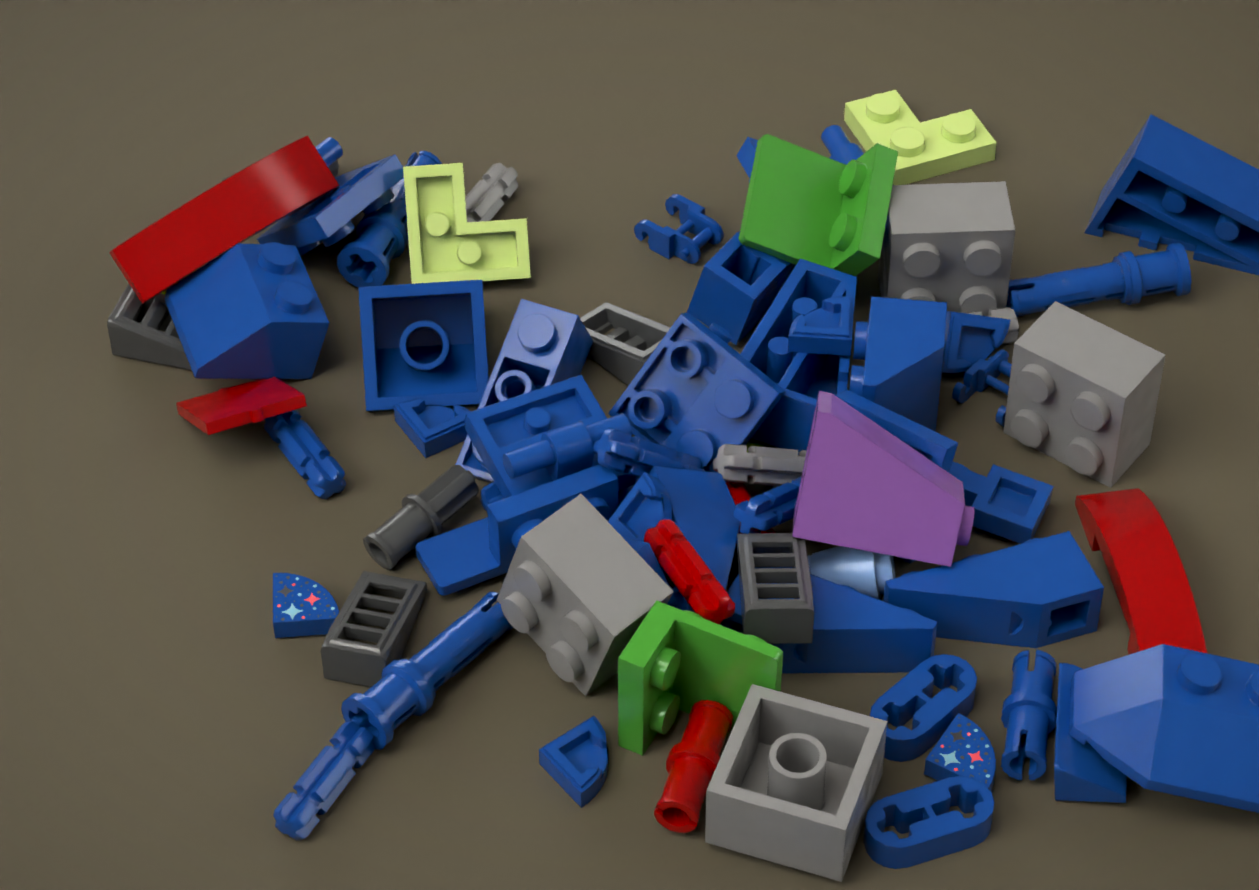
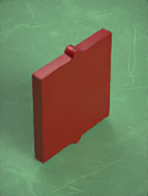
[176,377,307,435]

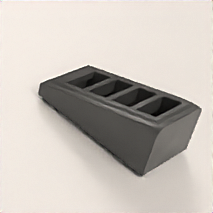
[107,284,191,370]
[580,302,671,385]
[737,533,814,644]
[321,571,427,687]

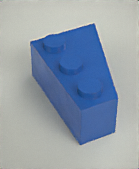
[1084,114,1259,275]
[740,258,857,455]

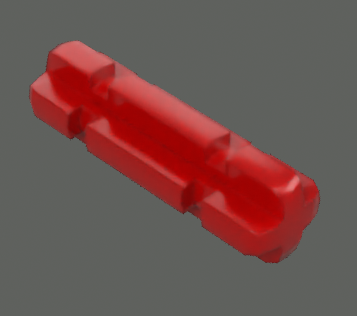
[644,519,735,625]

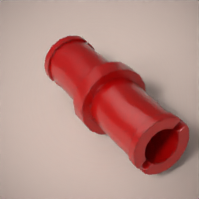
[654,700,733,833]

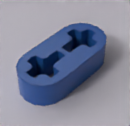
[870,654,977,762]
[863,776,995,869]

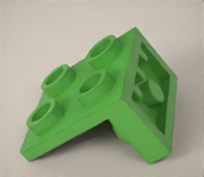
[739,134,898,276]
[618,600,783,756]

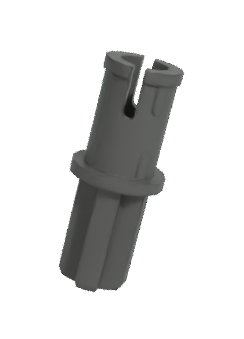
[363,465,479,570]

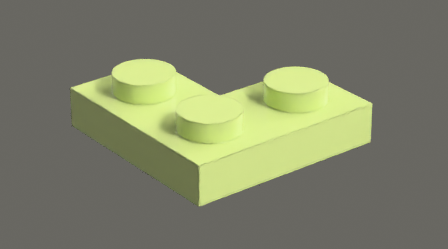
[844,90,997,185]
[403,163,531,284]

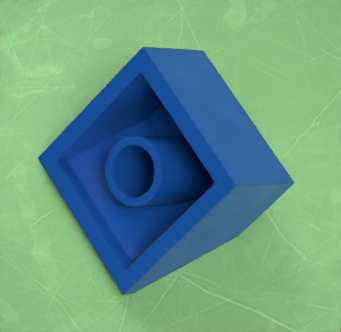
[164,242,330,379]
[358,280,489,411]

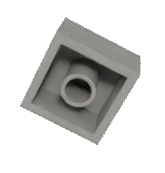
[878,181,1015,316]
[1003,301,1166,488]
[497,494,674,697]
[705,684,887,882]

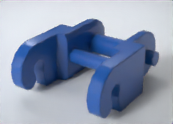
[634,194,724,264]
[952,349,1012,427]

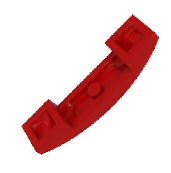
[109,135,339,304]
[1075,488,1207,655]

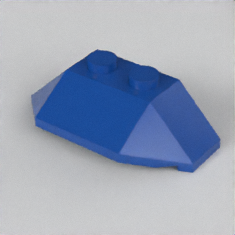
[1069,644,1259,813]

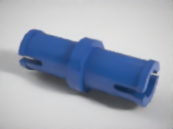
[1001,650,1057,780]

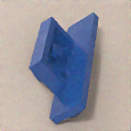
[416,464,639,596]

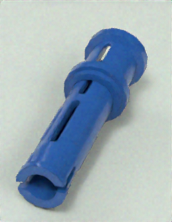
[337,151,442,287]
[1006,242,1191,317]
[341,592,513,749]

